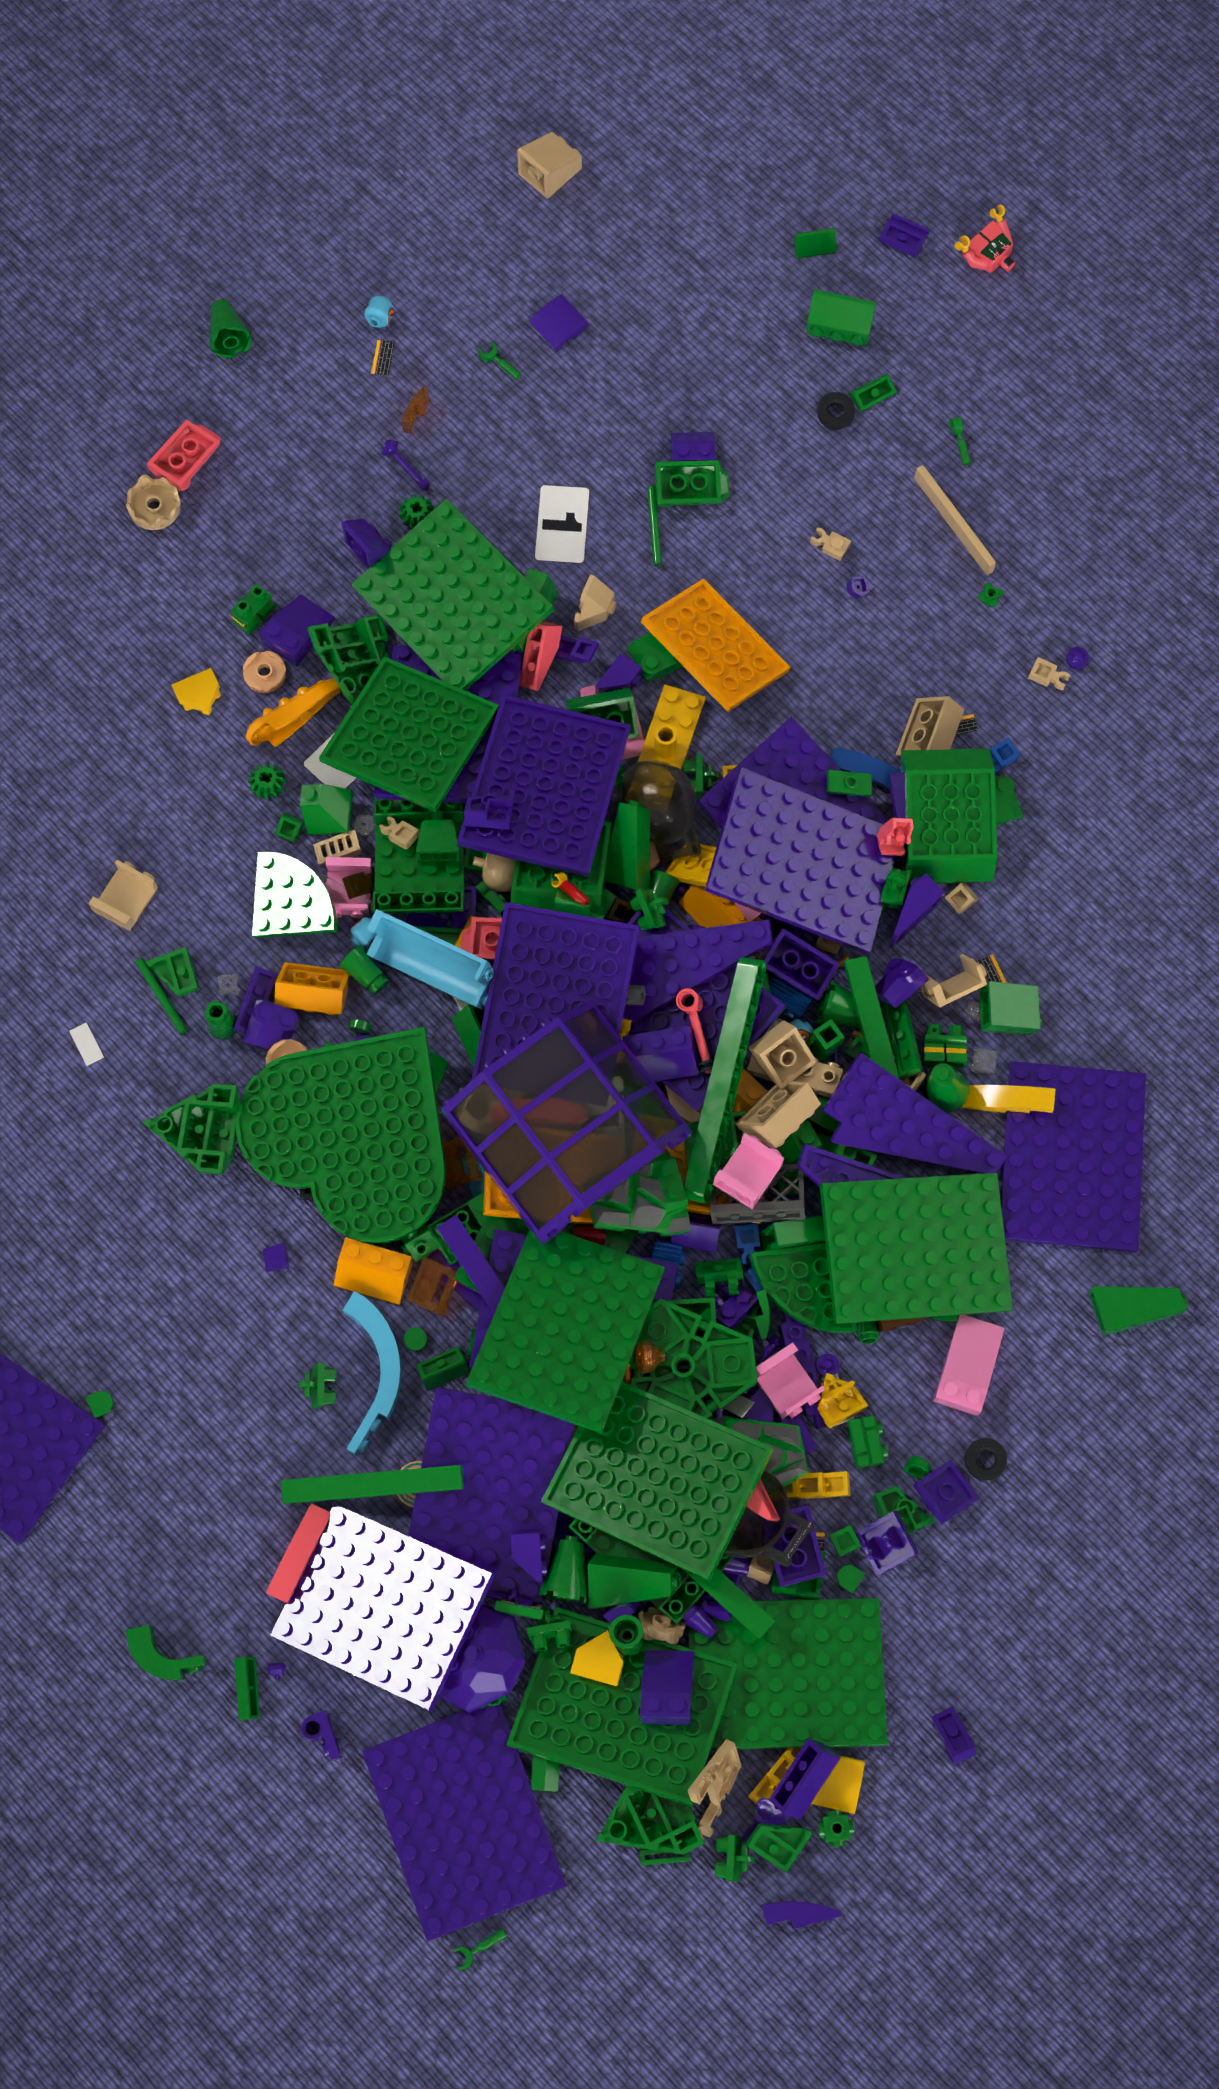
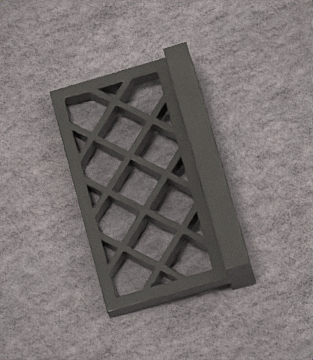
[710,1164,806,1224]

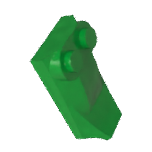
[654,460,730,508]

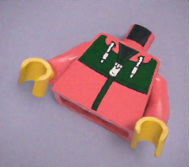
[954,205,1015,273]

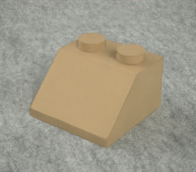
[748,1020,817,1089]

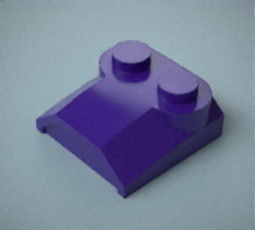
[875,958,929,1008]
[241,999,299,1051]

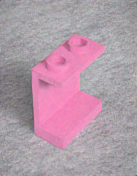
[326,857,373,918]
[713,1133,784,1209]
[756,1343,825,1419]

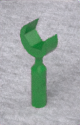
[479,342,521,380]
[949,417,971,466]
[453,1928,507,1970]

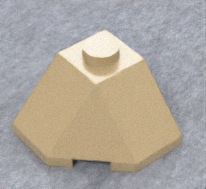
[574,574,617,631]

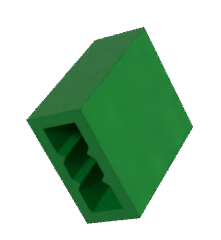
[979,981,1042,1035]

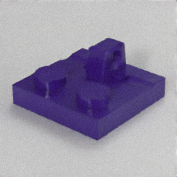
[913,1460,979,1525]

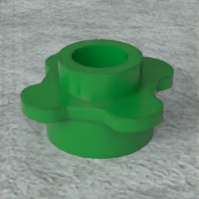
[978,583,1003,607]

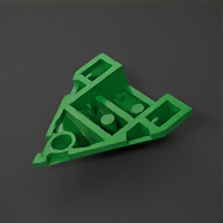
[143,1084,240,1175]
[596,1786,705,1855]

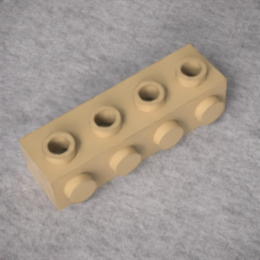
[747,1055,844,1098]

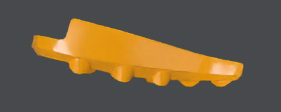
[246,678,342,747]

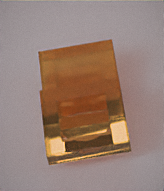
[402,387,429,434]

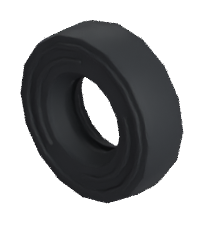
[817,392,855,430]
[964,1438,1007,1481]

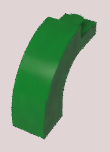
[806,1019,845,1063]
[126,1625,207,1681]

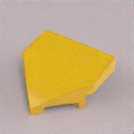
[171,668,221,715]
[817,1373,868,1429]
[570,1630,624,1686]

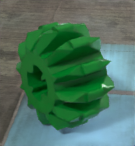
[399,493,435,530]
[248,762,286,801]

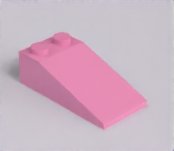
[933,1315,1004,1416]

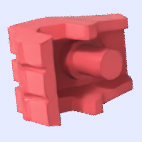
[877,818,913,856]

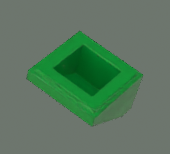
[275,812,305,843]

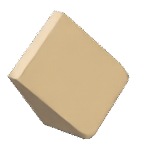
[945,883,979,914]
[747,1548,774,1584]

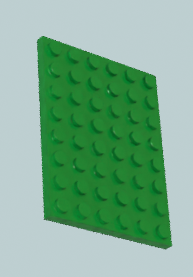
[351,498,555,694]
[820,1173,1013,1324]
[466,1223,665,1434]
[541,1381,774,1582]
[688,1598,888,1750]
[507,1607,738,1807]

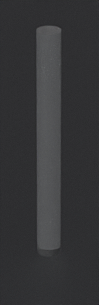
[309,867,373,911]

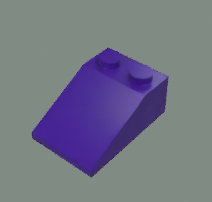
[259,594,335,667]
[888,874,945,949]
[760,1504,826,1587]
[640,1650,694,1725]

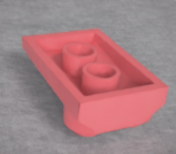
[147,419,221,491]
[461,917,502,962]

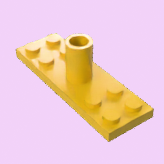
[624,684,706,816]

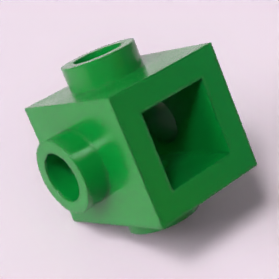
[400,1223,439,1262]
[818,1810,854,1847]

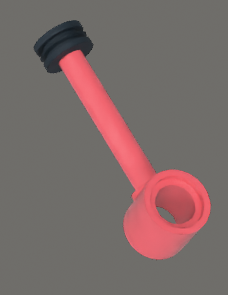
[676,989,714,1074]

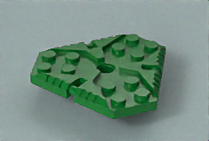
[629,1298,758,1419]

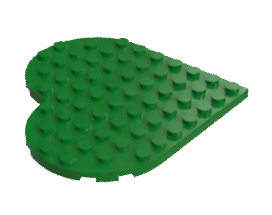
[235,1027,447,1243]

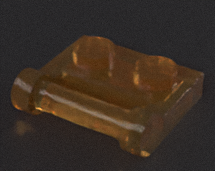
[443,1134,483,1191]
[407,1257,457,1316]

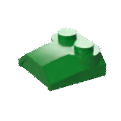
[627,632,684,684]
[995,776,1023,826]

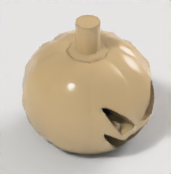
[472,853,516,892]

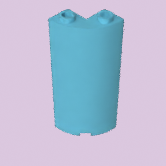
[367,909,494,1011]

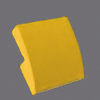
[811,1755,865,1814]

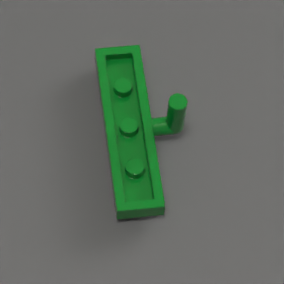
[882,1000,922,1080]

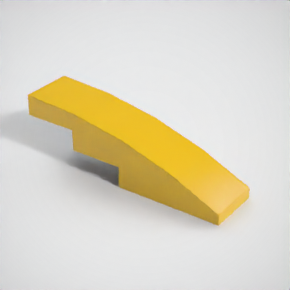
[961,1085,1056,1113]
[769,1471,851,1500]
[748,1748,802,1805]

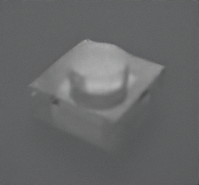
[971,1048,998,1075]

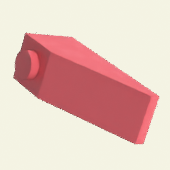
[520,621,562,691]

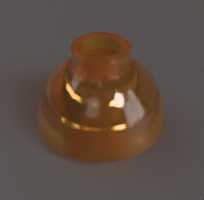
[636,1341,665,1374]

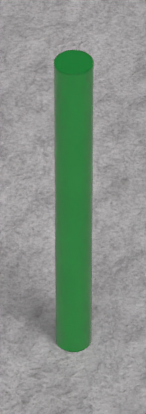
[647,486,662,567]
[135,957,188,1035]

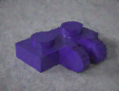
[711,1284,759,1330]

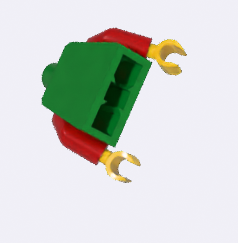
[552,873,604,919]

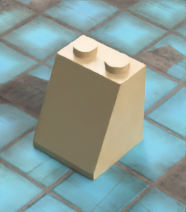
[517,132,582,199]

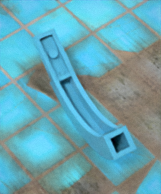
[343,1290,402,1457]

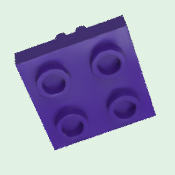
[855,1510,919,1576]

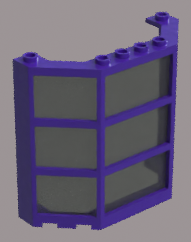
[441,1000,693,1246]

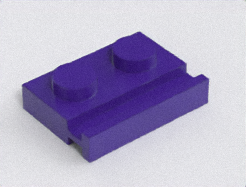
[879,213,930,257]

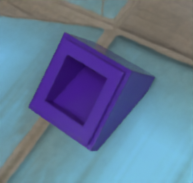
[263,1243,289,1272]

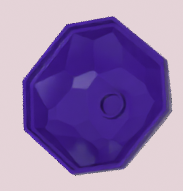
[439,1605,526,1713]

